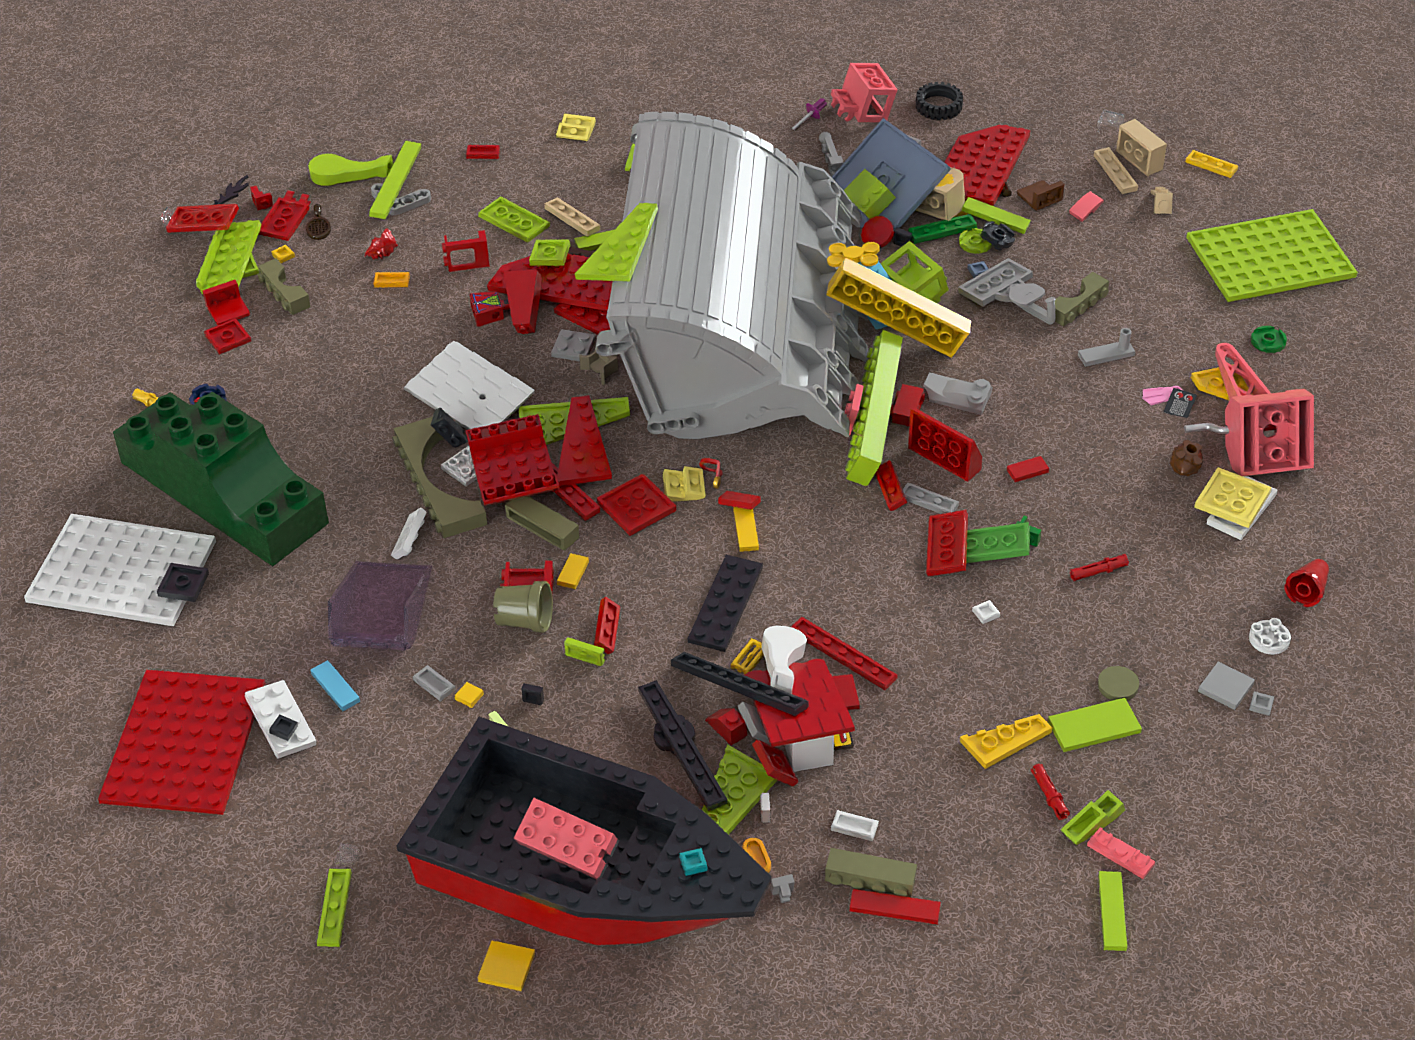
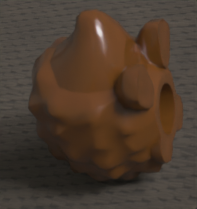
[1169,440,1203,476]

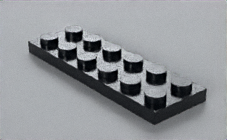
[687,554,763,652]

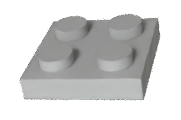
[551,329,595,361]

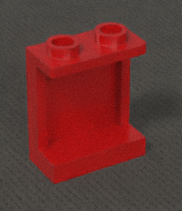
[500,561,554,594]

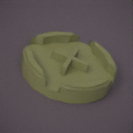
[1098,666,1139,701]

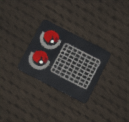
[1163,388,1197,418]

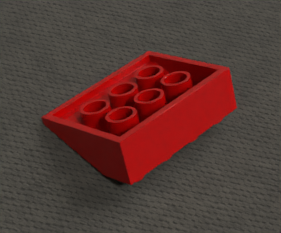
[908,407,983,482]

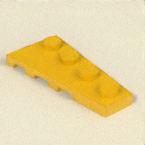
[960,714,1052,769]

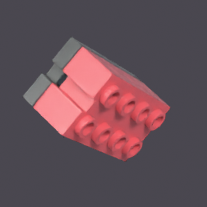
[514,798,619,880]

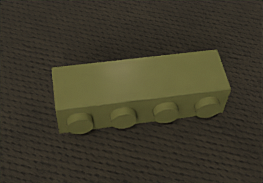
[505,496,579,551]
[825,848,917,897]

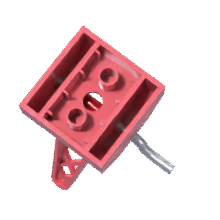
[1184,343,1314,476]

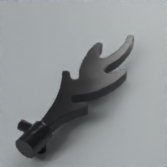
[213,175,249,205]

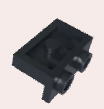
[431,407,468,448]

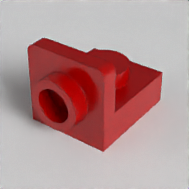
[250,186,273,211]

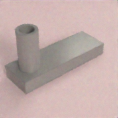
[1078,328,1135,367]

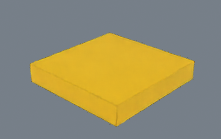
[478,940,535,991]

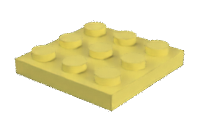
[1194,467,1272,528]

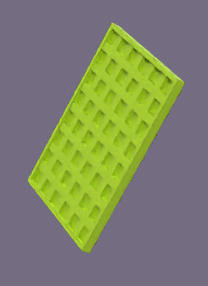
[1186,209,1358,302]

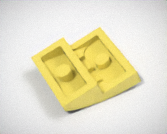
[556,114,596,141]
[663,466,706,502]

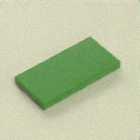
[966,522,1030,563]

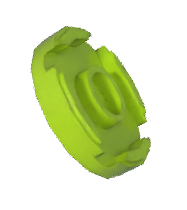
[959,228,992,254]

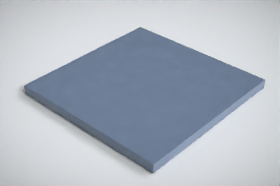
[832,118,951,231]

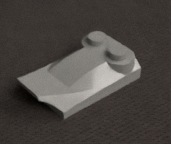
[923,372,992,415]

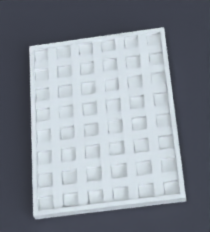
[24,514,216,626]

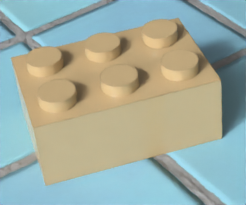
[1116,119,1167,176]

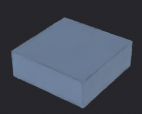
[967,261,988,278]

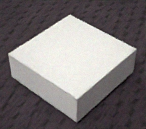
[972,600,1000,624]
[760,793,770,823]

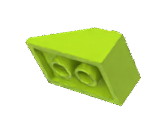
[843,169,896,219]

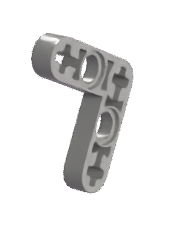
[371,183,431,215]

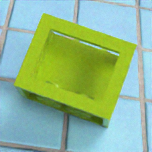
[880,241,949,303]

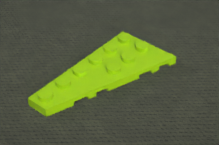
[575,203,658,281]
[519,397,630,445]
[702,744,777,835]

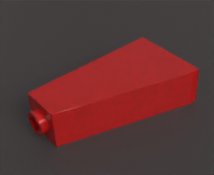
[504,270,542,334]

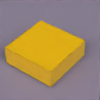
[271,245,295,263]
[455,682,484,708]

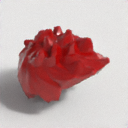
[364,228,398,260]

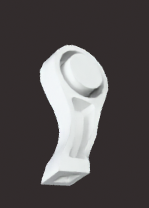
[761,626,807,694]

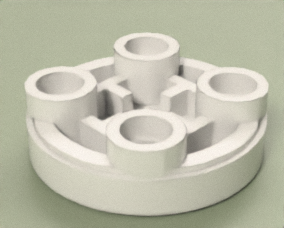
[1249,618,1291,654]

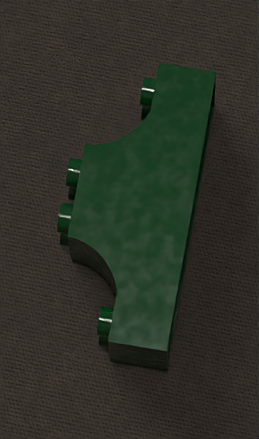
[113,392,329,567]

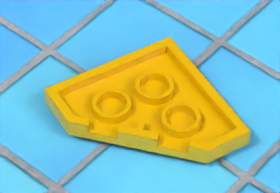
[1191,364,1253,400]

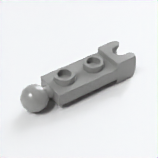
[819,132,844,176]

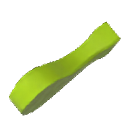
[308,154,393,186]

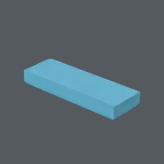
[311,660,360,711]

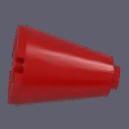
[1284,559,1329,607]

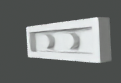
[391,508,426,559]

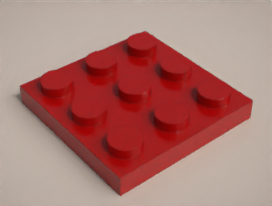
[597,474,676,536]

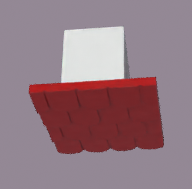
[744,659,855,772]

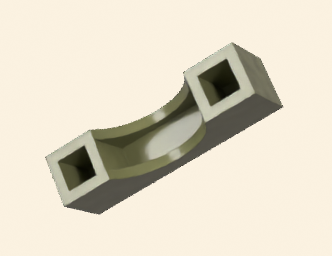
[257,259,311,315]
[1055,272,1109,327]

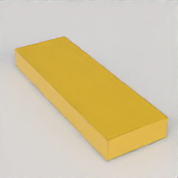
[1185,150,1238,178]
[733,507,759,552]

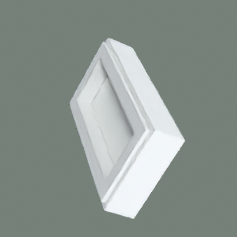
[831,810,879,841]

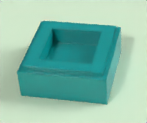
[679,848,708,876]

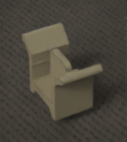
[579,351,618,385]

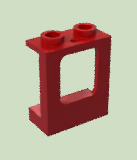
[441,230,490,272]

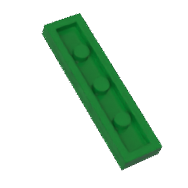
[908,214,977,244]

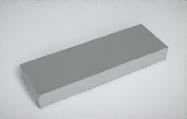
[903,483,959,514]

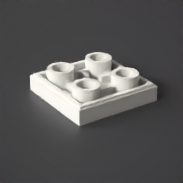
[441,446,477,487]

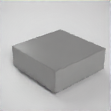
[1249,692,1274,716]

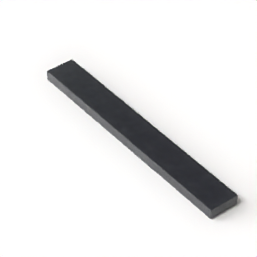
[671,652,809,716]
[638,680,728,811]

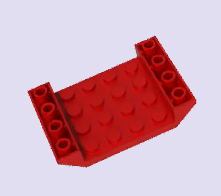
[465,414,560,507]

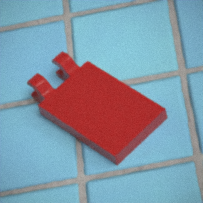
[258,190,311,241]

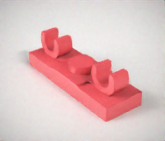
[1087,827,1155,879]

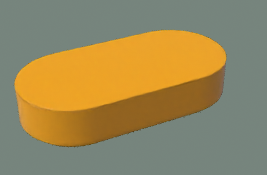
[742,838,771,873]

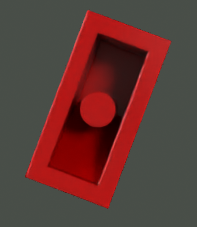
[705,708,747,746]

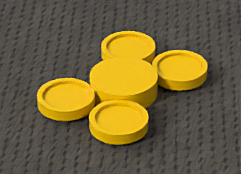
[827,242,880,267]

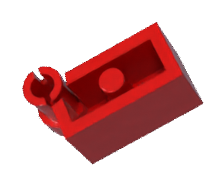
[890,384,925,426]

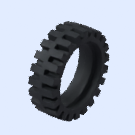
[916,82,963,120]

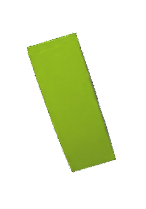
[1061,790,1125,845]

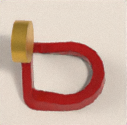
[699,458,723,489]

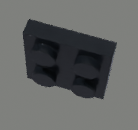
[156,563,209,602]

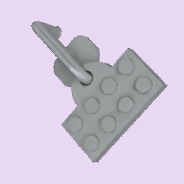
[958,258,1056,325]

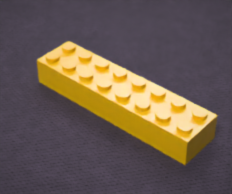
[826,257,971,358]

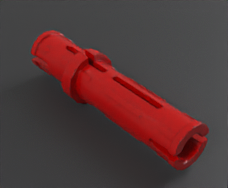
[1070,554,1129,581]
[1031,764,1070,820]

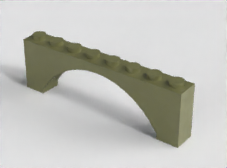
[392,417,487,538]

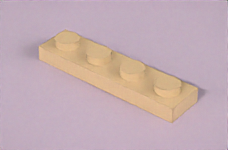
[1094,147,1138,194]
[545,197,600,237]

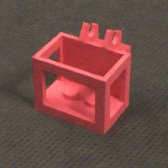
[831,63,898,122]

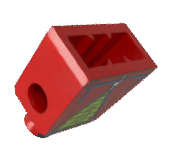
[469,291,510,327]

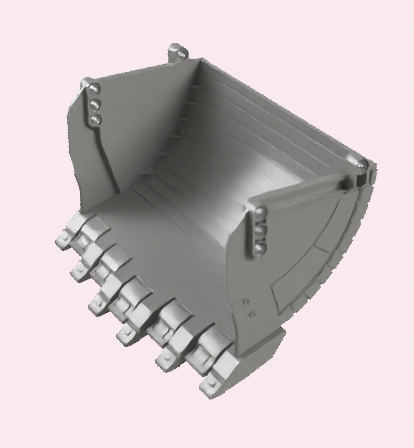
[595,112,869,439]

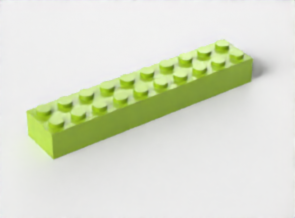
[845,330,903,486]

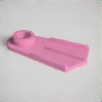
[1142,386,1183,405]

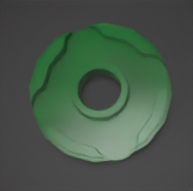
[1250,326,1287,353]

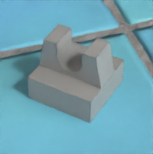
[770,874,795,903]

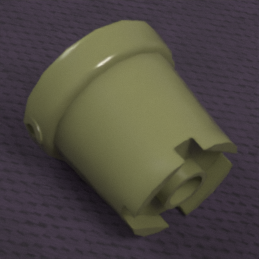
[493,581,553,633]

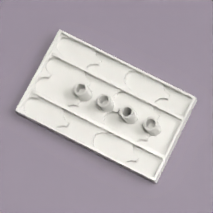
[404,341,535,430]

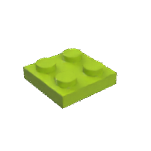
[529,240,570,266]

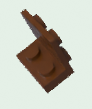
[1017,180,1065,211]

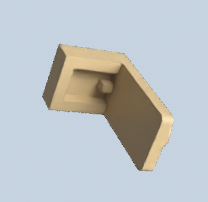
[1151,187,1173,214]

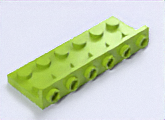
[196,220,261,294]

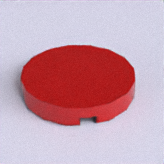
[861,216,894,248]

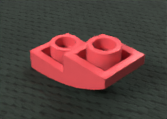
[1069,191,1104,222]

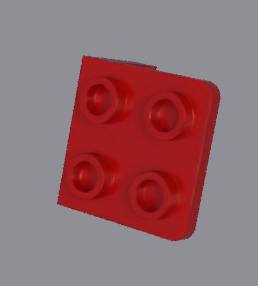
[202,280,250,325]

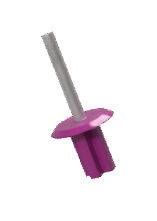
[792,98,827,130]

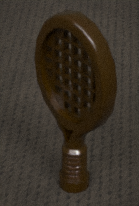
[306,204,331,240]

